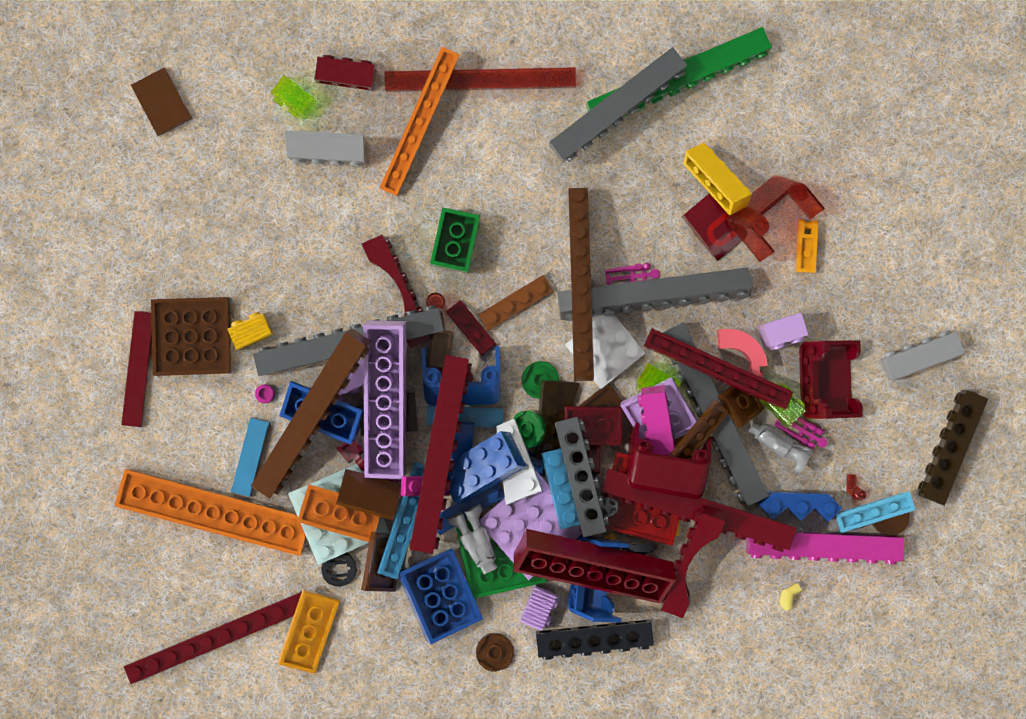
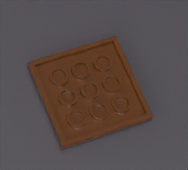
[151,297,231,376]

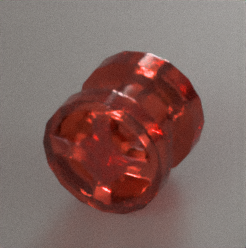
[426,292,446,310]

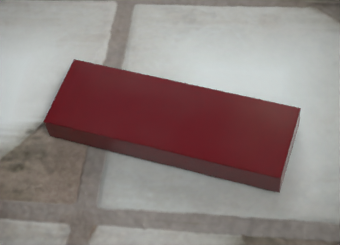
[446,300,496,356]

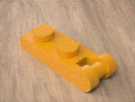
[795,219,818,273]

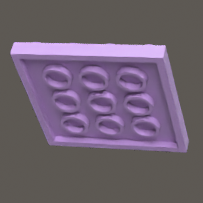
[479,470,582,580]

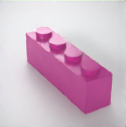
[638,385,675,456]

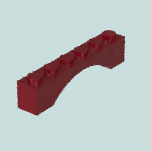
[361,234,432,349]
[661,505,725,618]

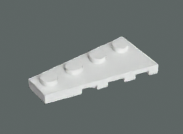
[496,419,543,505]

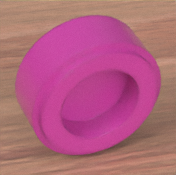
[255,384,275,403]

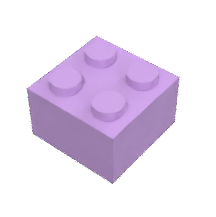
[757,313,808,350]

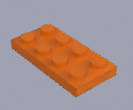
[297,484,380,542]

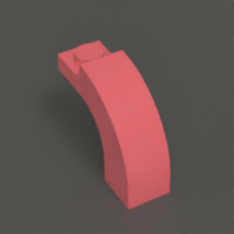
[717,329,767,378]

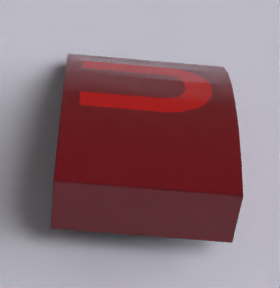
[682,193,747,261]

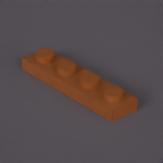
[478,275,553,331]

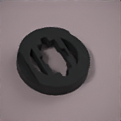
[622,544,657,553]
[321,553,356,587]

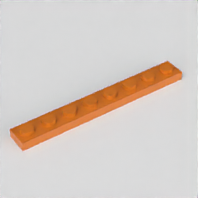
[380,47,460,196]

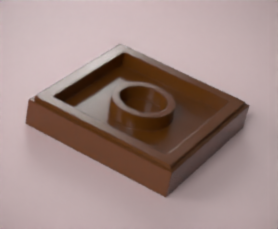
[717,386,765,429]

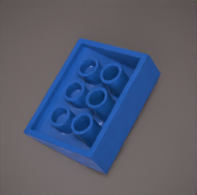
[398,548,483,644]

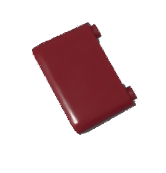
[799,340,863,419]

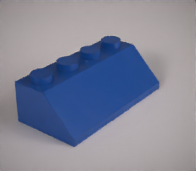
[279,381,363,445]

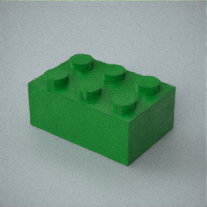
[430,207,481,274]

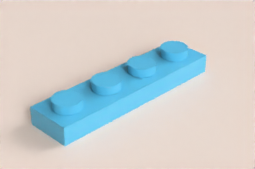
[835,491,915,533]

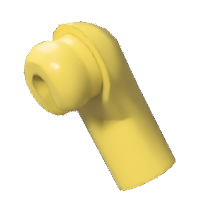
[780,583,802,610]

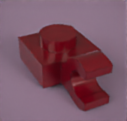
[336,440,365,471]

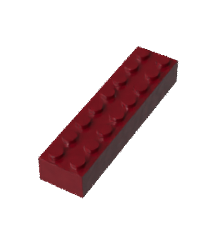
[514,529,676,603]

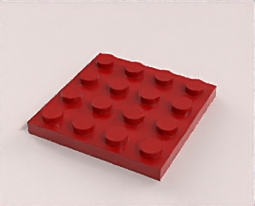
[605,452,679,546]

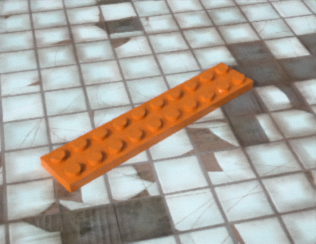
[114,469,306,556]

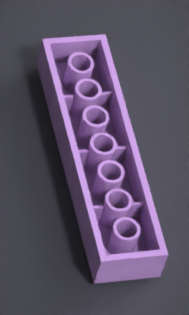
[363,320,407,479]

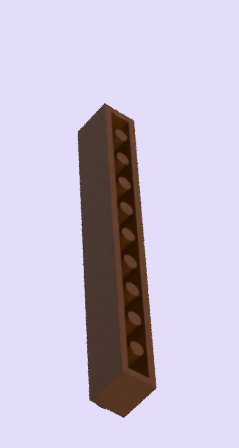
[568,188,594,381]
[251,328,371,499]

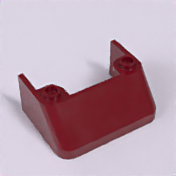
[627,422,711,499]

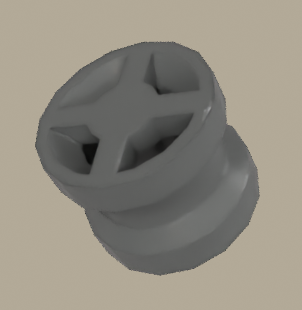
[601,497,619,517]

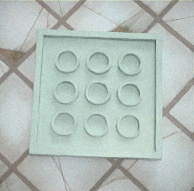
[288,464,389,565]

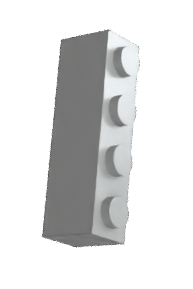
[880,330,965,380]

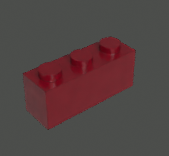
[314,55,376,91]

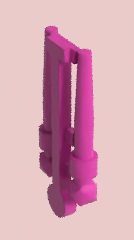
[605,263,660,285]
[774,409,827,450]

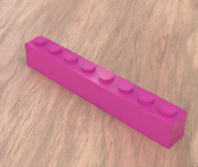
[746,531,904,564]

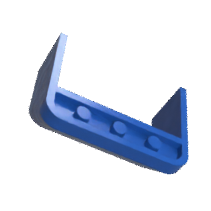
[421,346,501,406]
[568,535,629,623]

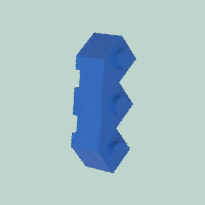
[757,491,842,522]

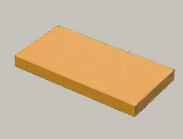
[278,589,340,674]

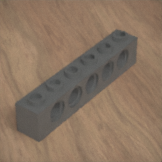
[555,417,609,537]

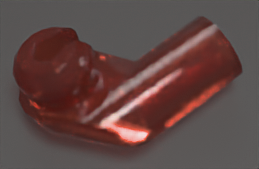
[846,474,866,501]

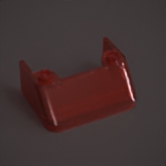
[727,175,825,262]

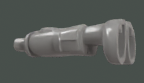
[749,422,813,475]
[448,504,497,574]

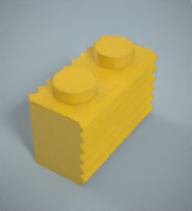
[227,312,274,350]

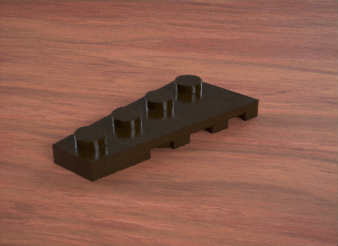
[534,380,580,457]

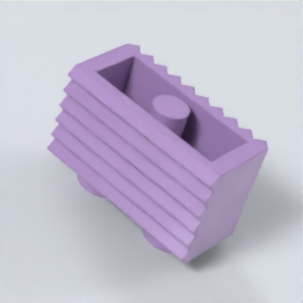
[520,585,559,631]

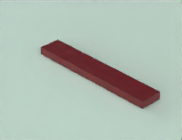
[121,311,152,427]

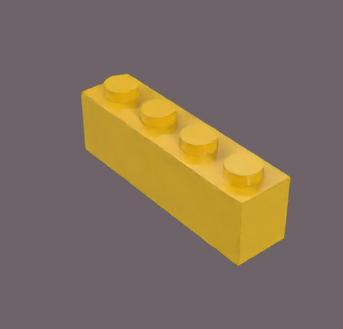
[683,142,752,215]

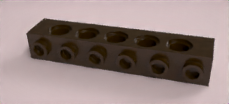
[918,390,988,506]

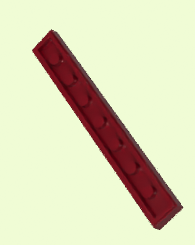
[643,328,793,410]

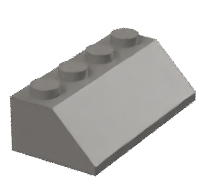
[285,130,367,167]

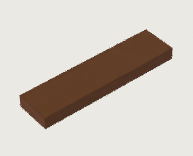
[668,399,729,460]

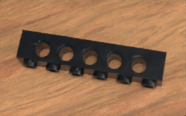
[536,619,654,660]

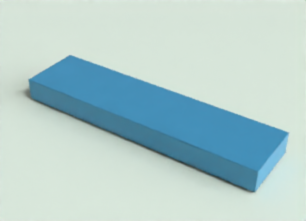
[231,418,270,497]

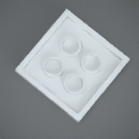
[565,314,645,389]

